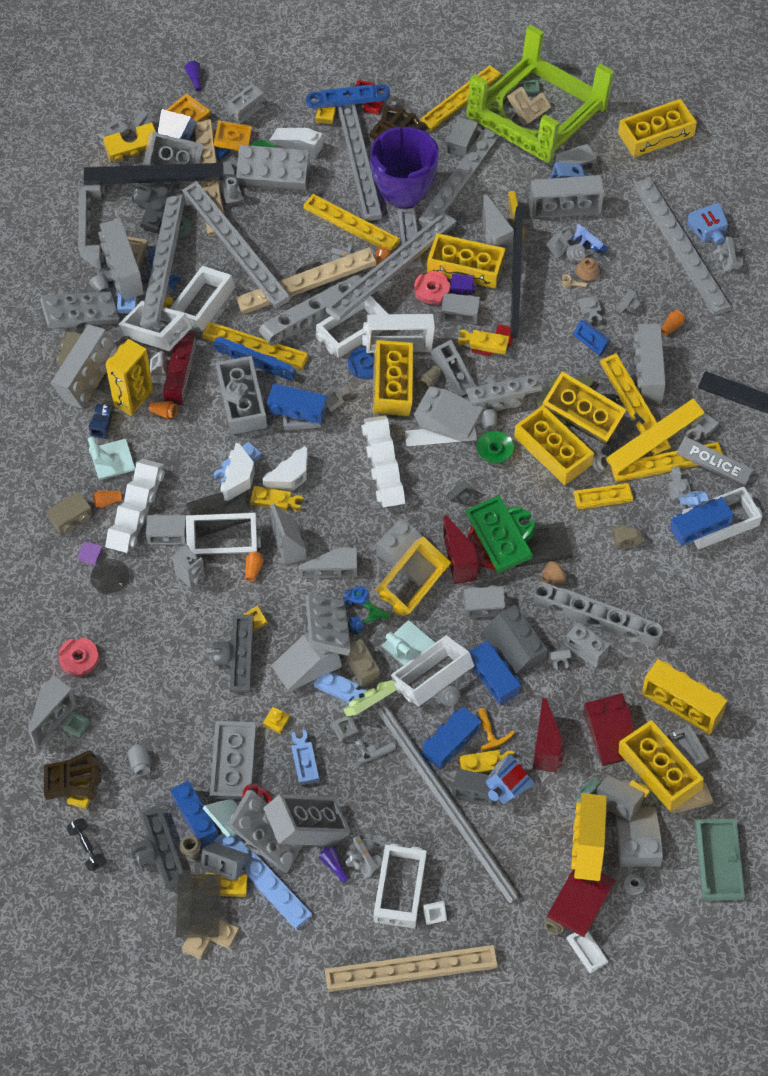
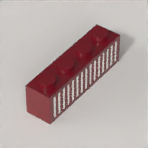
[163,332,197,405]

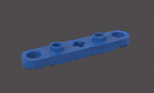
[306,84,390,109]
[212,337,296,381]

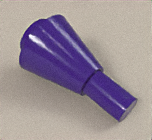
[184,61,202,91]
[319,846,349,883]

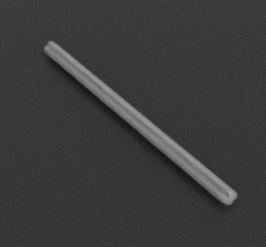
[378,705,519,903]

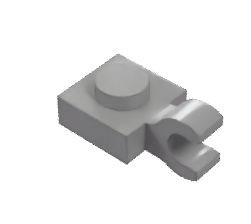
[98,119,129,147]
[546,229,574,258]
[322,384,351,412]
[668,466,691,501]

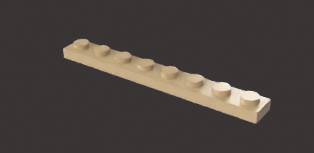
[195,119,224,237]
[236,247,376,315]
[325,945,497,992]

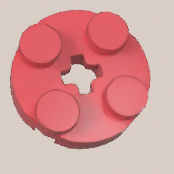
[414,271,450,305]
[59,638,99,677]

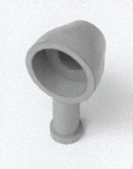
[89,274,113,292]
[477,409,497,429]

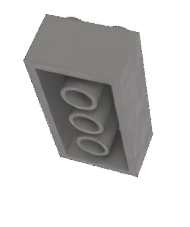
[236,145,310,190]
[529,175,604,219]
[98,218,144,300]
[51,324,118,409]
[632,324,666,405]
[216,356,267,435]
[264,794,351,846]

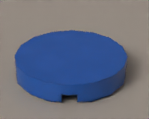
[348,347,374,379]

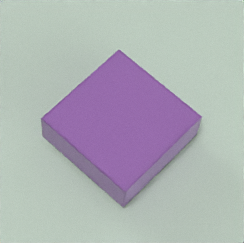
[77,542,103,565]

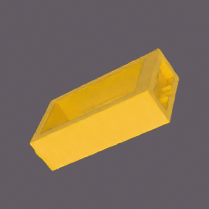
[375,536,451,616]

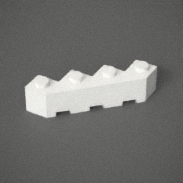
[361,415,405,507]
[105,459,165,553]

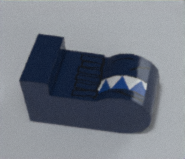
[89,404,113,439]

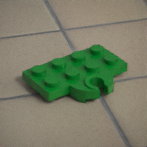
[465,495,535,574]

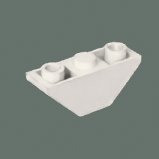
[221,443,255,501]
[262,446,308,491]

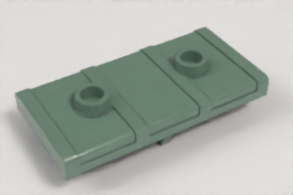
[694,819,745,901]

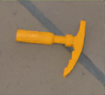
[478,708,515,752]

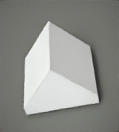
[150,351,167,374]
[423,901,447,925]

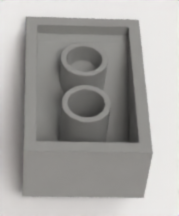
[143,132,203,165]
[482,194,514,255]
[414,386,484,438]
[270,504,309,565]
[376,519,435,587]
[272,633,342,692]
[28,676,77,749]
[615,807,663,867]

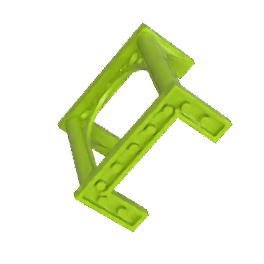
[466,24,614,164]

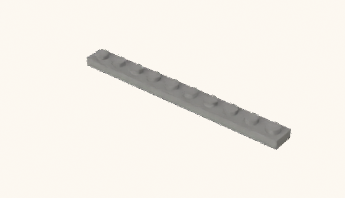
[333,84,382,221]
[419,104,517,226]
[634,178,731,316]
[182,181,291,309]
[140,194,186,329]
[326,212,457,321]

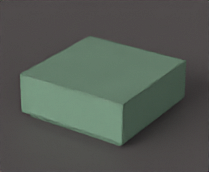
[522,80,540,96]
[63,712,91,739]

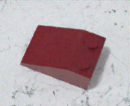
[443,515,481,584]
[583,693,635,766]
[533,698,565,773]
[547,869,616,937]

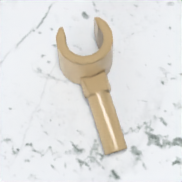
[562,274,587,288]

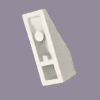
[269,128,323,158]

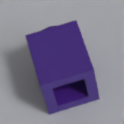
[450,274,476,296]

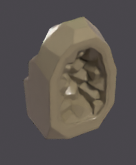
[612,525,645,549]

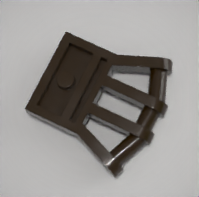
[370,105,427,140]
[44,750,102,800]

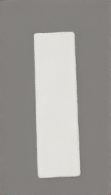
[405,427,477,446]

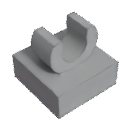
[132,110,152,133]
[616,289,639,313]
[222,380,248,405]
[548,649,571,669]

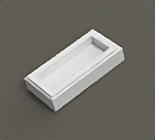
[567,932,608,974]

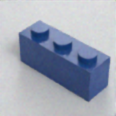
[267,383,327,424]
[670,497,734,547]
[469,641,521,705]
[422,706,481,770]
[170,780,218,848]

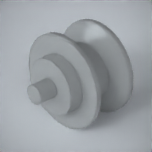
[567,244,586,263]
[437,685,460,706]

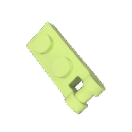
[343,680,397,716]

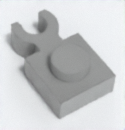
[579,296,602,325]
[686,413,719,442]

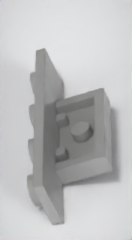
[466,374,542,412]

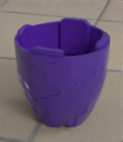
[370,127,439,209]

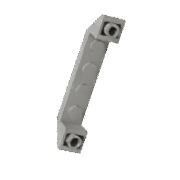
[78,184,105,270]

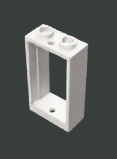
[170,266,236,333]
[316,296,389,359]
[119,301,192,351]
[362,314,435,353]
[682,487,762,549]
[186,513,261,555]
[391,635,474,707]
[374,844,427,929]

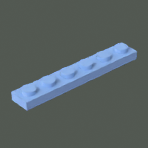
[215,833,312,930]

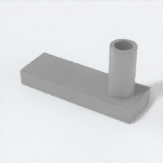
[219,161,244,207]

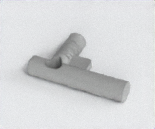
[355,739,396,766]

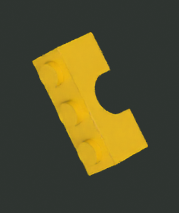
[103,123,156,162]

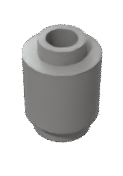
[127,744,151,776]

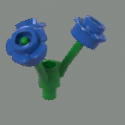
[343,586,390,635]

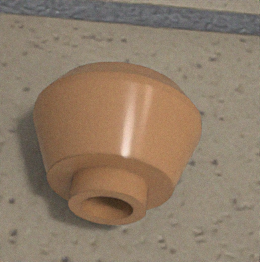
[575,258,600,281]
[541,561,566,586]

